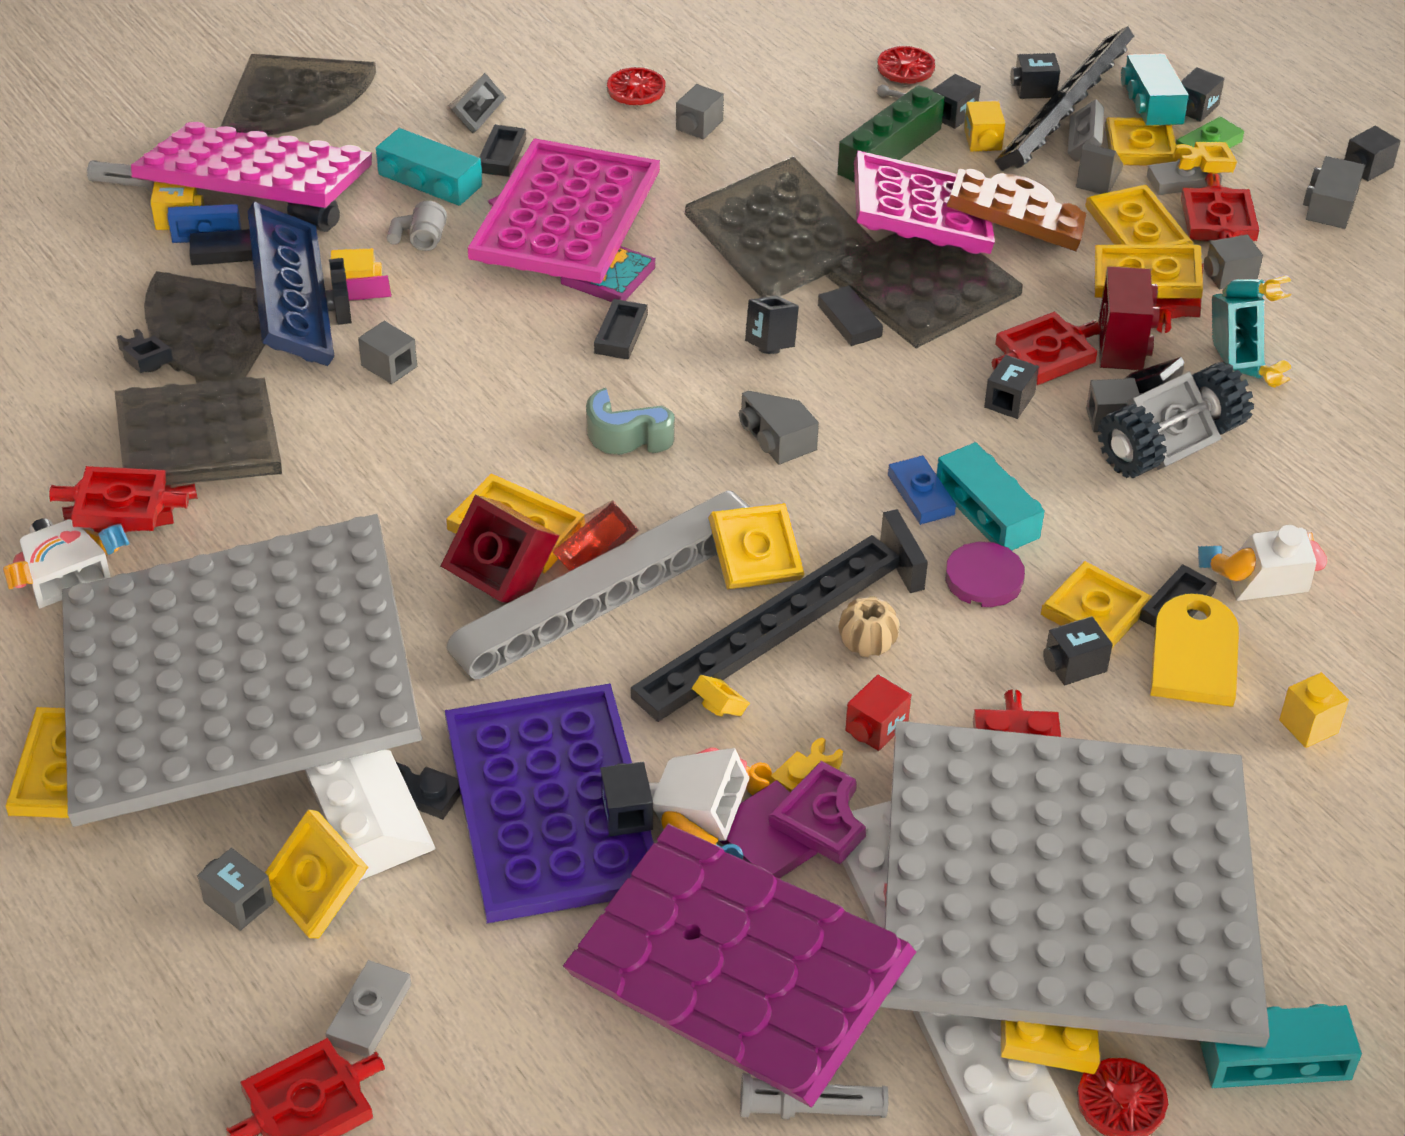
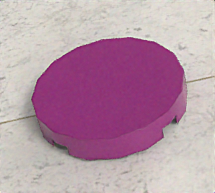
[945,541,1025,607]

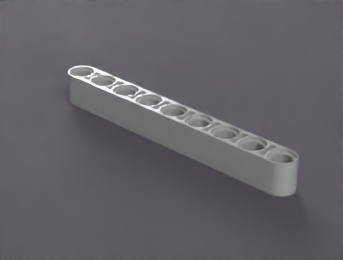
[447,490,750,679]

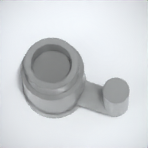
[387,201,447,251]

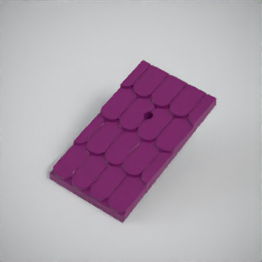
[563,824,916,1108]

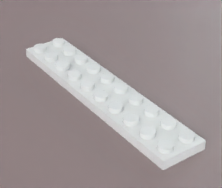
[842,801,1081,1136]

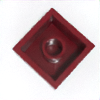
[1098,266,1160,370]
[440,494,560,603]

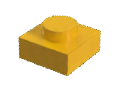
[691,675,750,717]

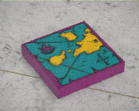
[561,246,655,302]

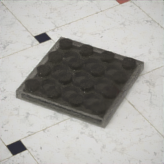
[684,156,877,298]
[826,233,1023,348]
[115,377,282,485]

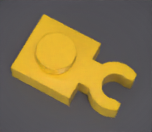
[1172,142,1237,174]
[770,737,843,792]

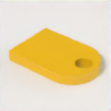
[1150,594,1239,707]

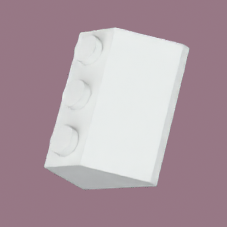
[305,750,435,880]

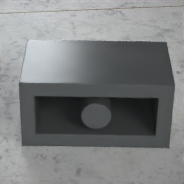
[1303,156,1365,229]

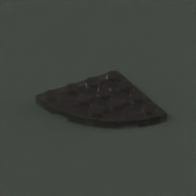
[220,54,376,136]
[144,271,266,395]

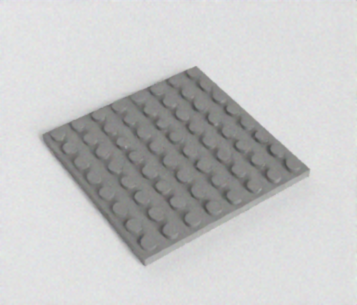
[62,514,422,827]
[880,721,1270,1048]

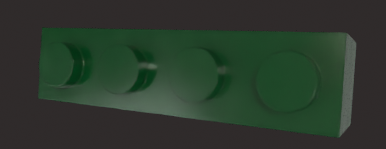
[837,85,944,183]

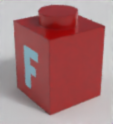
[845,674,912,751]

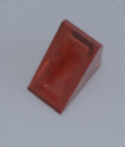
[552,500,639,571]

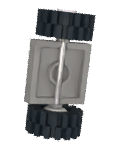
[1098,362,1254,478]

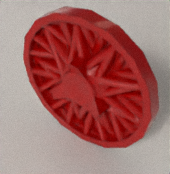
[877,46,935,83]
[607,67,666,105]
[1077,1058,1169,1136]

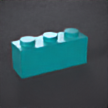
[1121,54,1188,125]
[375,128,482,206]
[936,442,1045,550]
[1199,1004,1362,1088]

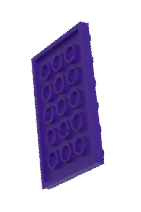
[444,683,654,923]

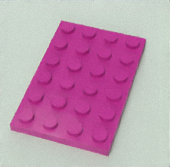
[131,122,372,208]
[467,138,660,284]

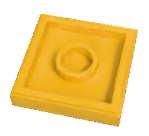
[1105,117,1178,166]
[708,503,805,590]
[1040,561,1153,648]
[265,810,369,939]

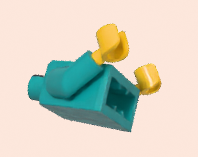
[1212,276,1291,387]

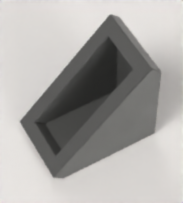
[1076,143,1123,194]

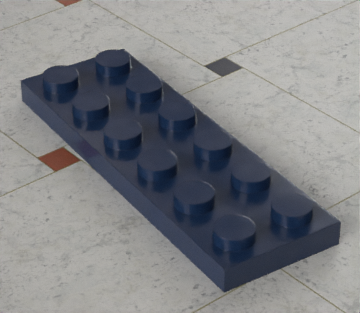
[248,202,335,366]

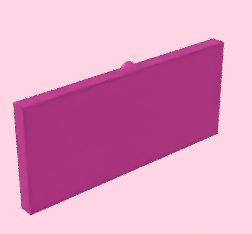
[331,275,392,301]

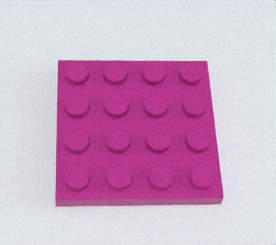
[854,150,995,254]

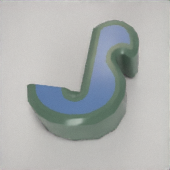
[586,388,675,455]

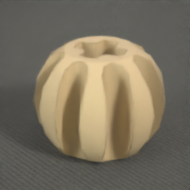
[838,596,900,658]

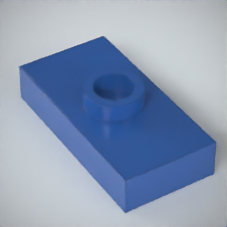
[167,204,242,243]
[888,455,956,525]

